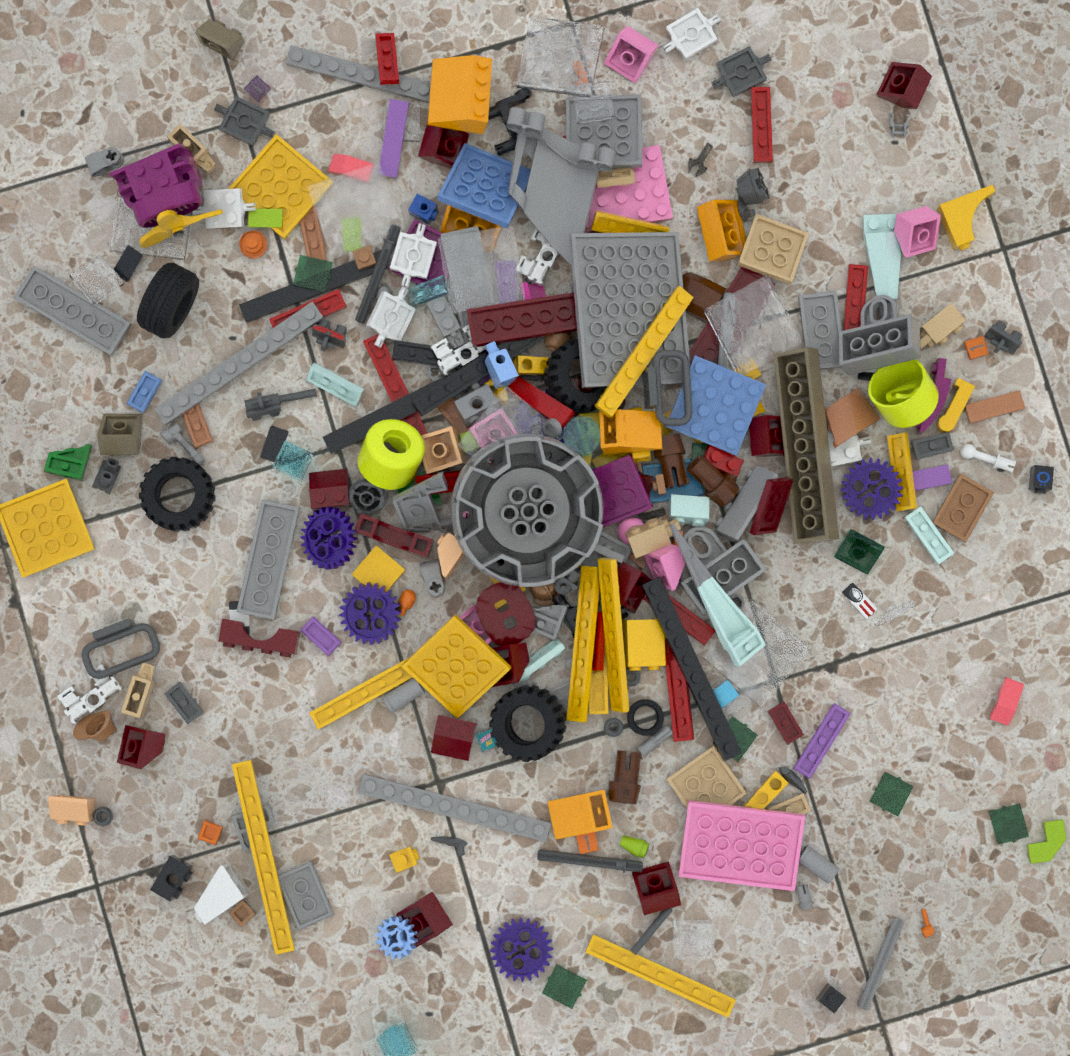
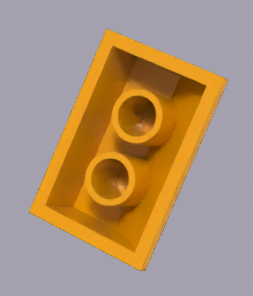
[697,200,746,261]
[440,205,503,253]

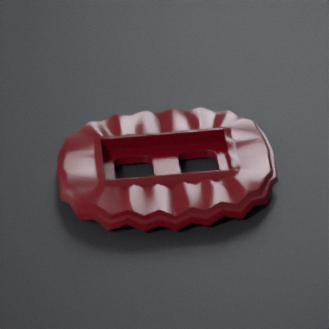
[476,582,536,646]

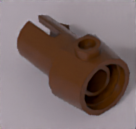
[654,434,690,489]
[686,454,739,507]
[609,750,643,805]

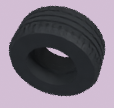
[137,263,199,339]

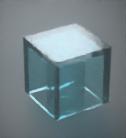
[273,441,314,482]
[377,1022,418,1056]

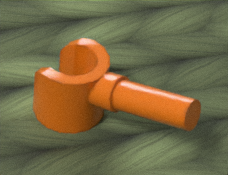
[921,909,934,938]

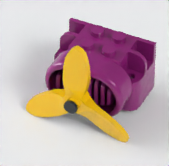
[109,143,223,248]

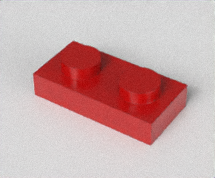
[704,445,744,478]

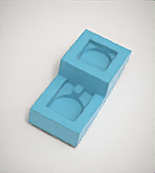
[696,680,739,708]

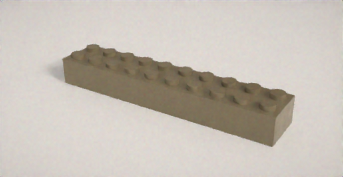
[773,347,839,544]

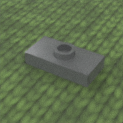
[911,432,954,460]
[164,682,204,724]

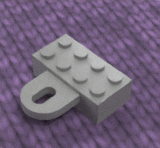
[839,295,921,375]
[680,527,766,615]

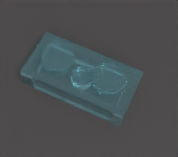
[409,275,448,307]

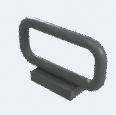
[643,350,693,426]
[81,618,160,679]

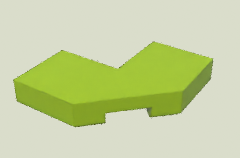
[1027,819,1066,864]

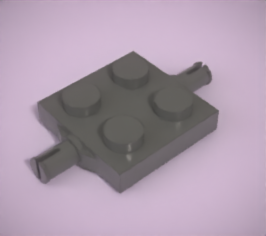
[711,46,772,97]
[214,96,275,147]

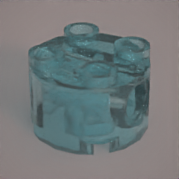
[563,416,601,458]

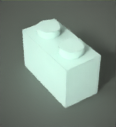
[668,494,709,527]

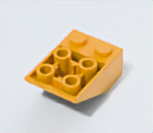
[599,409,662,455]
[547,789,613,840]

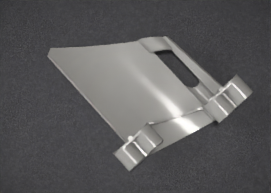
[506,107,616,266]

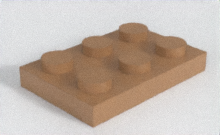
[932,473,994,542]

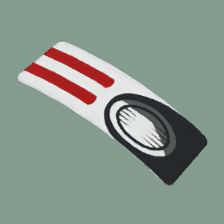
[842,583,877,619]

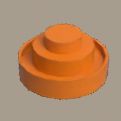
[239,230,268,259]

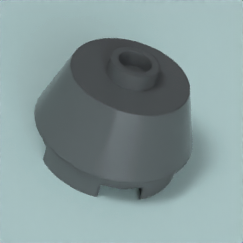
[736,168,770,205]
[349,478,387,515]

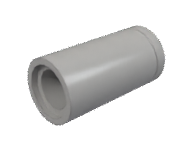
[382,678,425,713]
[799,845,839,884]

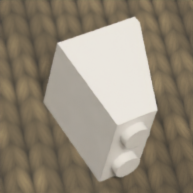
[194,863,249,925]

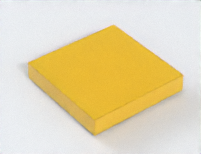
[351,545,405,592]

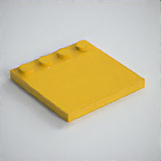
[228,134,334,240]
[0,478,95,578]
[402,614,511,719]

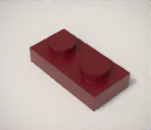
[767,702,804,745]

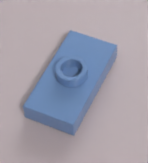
[126,371,162,414]

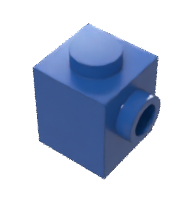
[408,193,439,225]

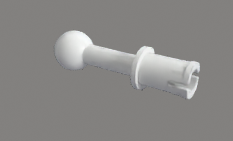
[960,444,1016,473]

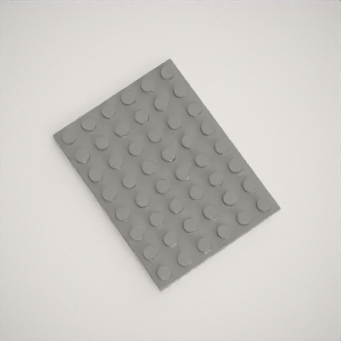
[569,232,690,388]

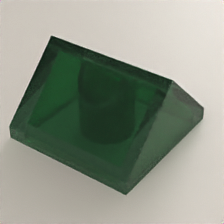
[834,529,885,575]

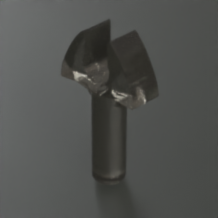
[688,143,713,177]
[631,508,666,524]

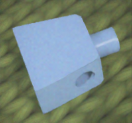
[485,341,518,389]

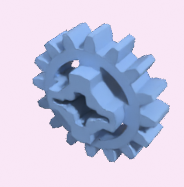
[375,916,418,959]

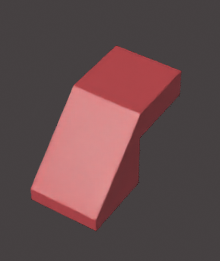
[328,154,375,183]
[990,677,1024,726]

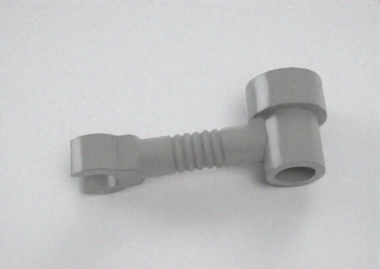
[160,422,205,465]

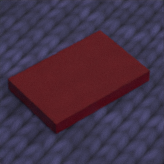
[749,477,793,535]

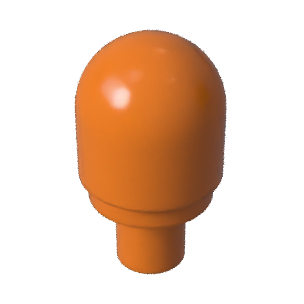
[399,589,416,616]

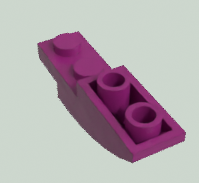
[915,358,951,435]

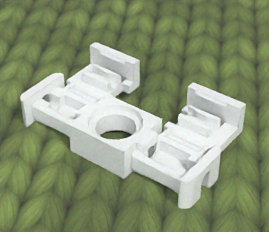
[515,228,559,286]
[430,325,486,375]
[57,664,123,724]

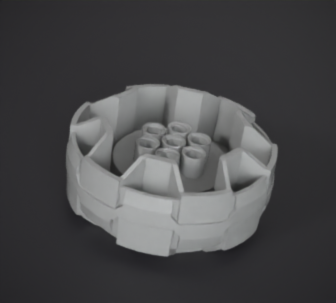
[450,434,604,587]

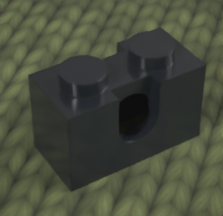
[150,855,193,901]

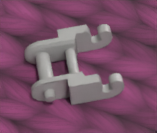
[889,113,909,138]

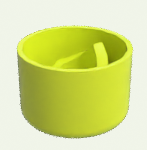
[868,359,939,428]
[357,419,425,490]

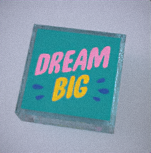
[475,728,497,752]

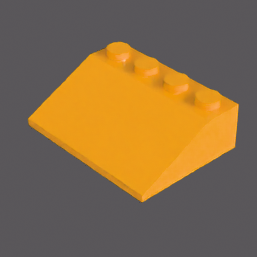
[427,55,492,135]

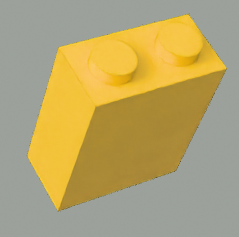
[622,619,666,671]

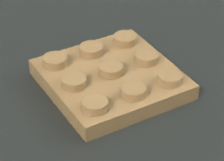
[737,214,809,285]
[666,746,747,809]

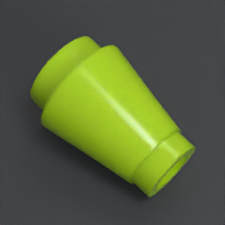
[619,835,650,858]

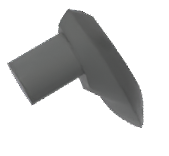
[737,196,756,222]
[779,767,807,794]
[431,836,468,856]

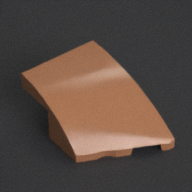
[825,388,880,448]

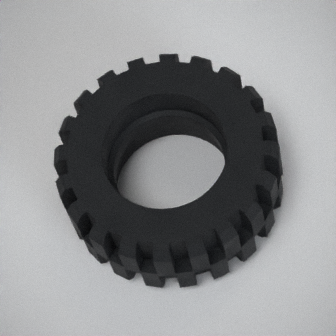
[544,339,607,414]
[139,457,216,532]
[489,685,566,762]

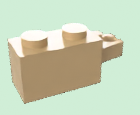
[167,124,217,173]
[920,303,966,350]
[625,518,681,558]
[121,663,155,718]

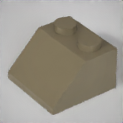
[195,19,244,61]
[97,414,142,456]

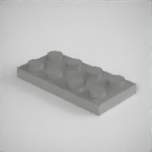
[798,291,842,370]

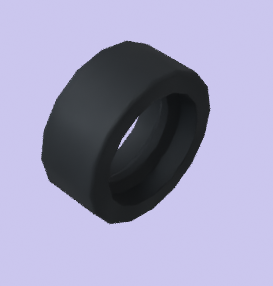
[627,699,664,736]

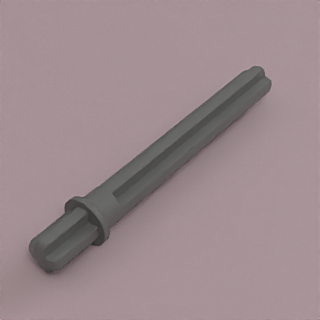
[355,224,401,324]
[537,849,643,873]

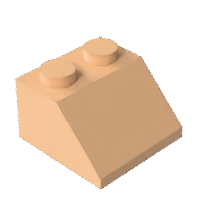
[422,426,467,474]
[437,532,465,580]
[48,795,95,826]

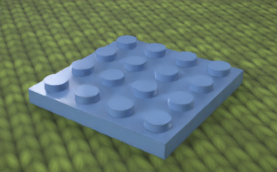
[437,143,531,229]
[665,355,766,456]

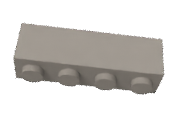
[714,465,779,544]

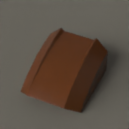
[682,272,726,324]

